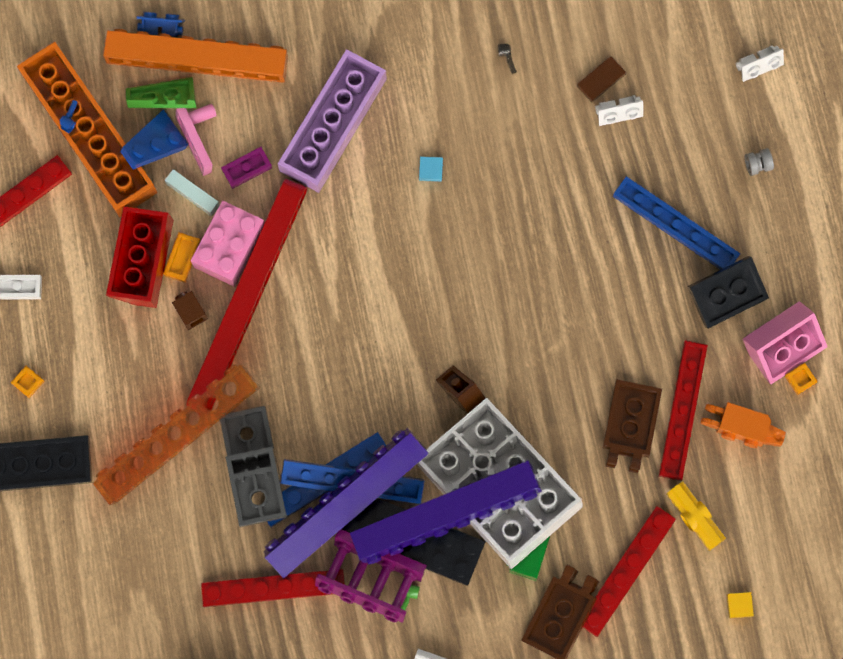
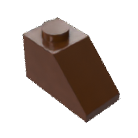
[436,365,486,414]

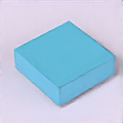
[419,157,443,182]

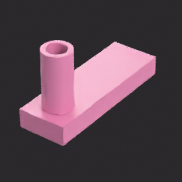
[175,104,216,176]

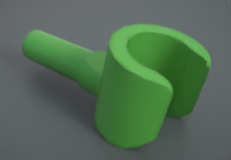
[401,585,420,610]

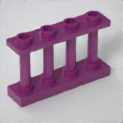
[315,529,427,623]

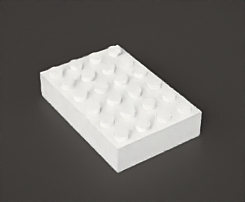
[417,398,583,569]

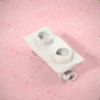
[736,45,784,82]
[595,95,643,126]

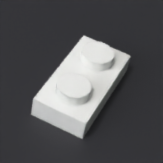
[0,275,42,299]

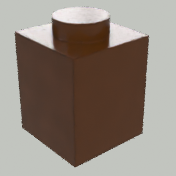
[172,291,208,331]

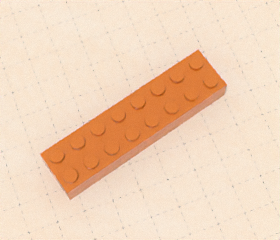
[17,42,158,218]

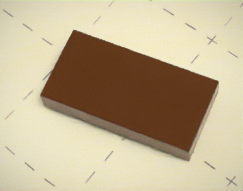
[577,56,626,103]

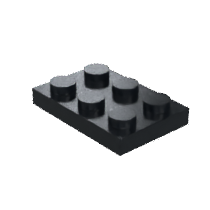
[687,256,769,329]

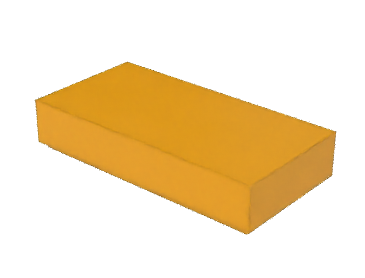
[163,232,201,283]

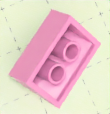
[743,301,828,384]

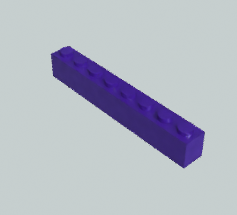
[264,427,429,578]
[350,461,542,564]

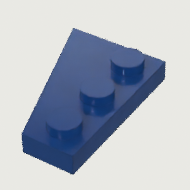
[120,109,189,169]

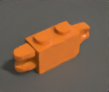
[700,402,786,448]

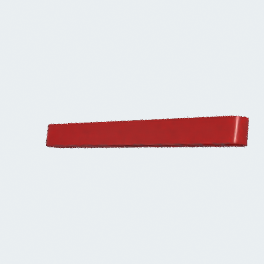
[186,179,307,415]

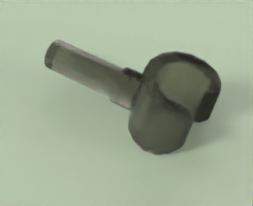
[498,43,517,74]

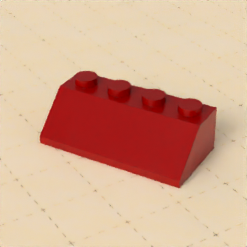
[106,206,174,308]

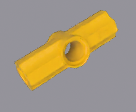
[666,481,726,551]

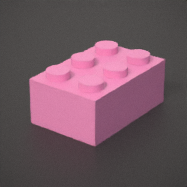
[191,200,265,287]

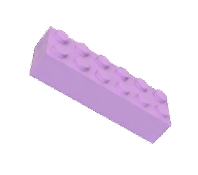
[278,49,387,193]

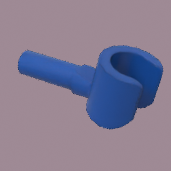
[60,100,78,133]

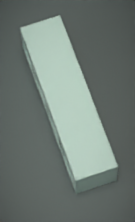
[165,169,220,216]

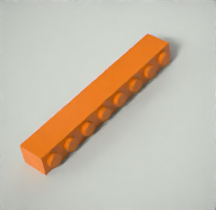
[103,29,288,83]

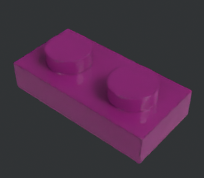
[221,147,272,189]

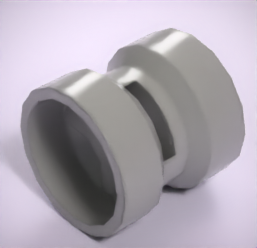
[744,148,774,176]

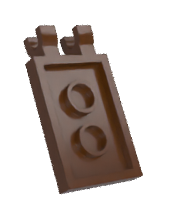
[602,379,662,473]
[521,564,599,659]

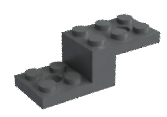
[219,406,287,527]

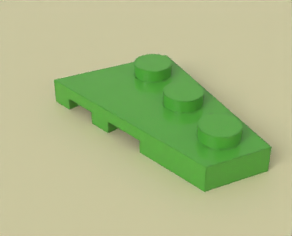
[126,77,196,108]

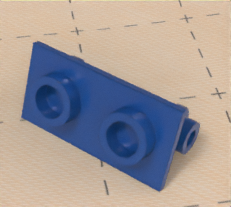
[137,12,185,38]

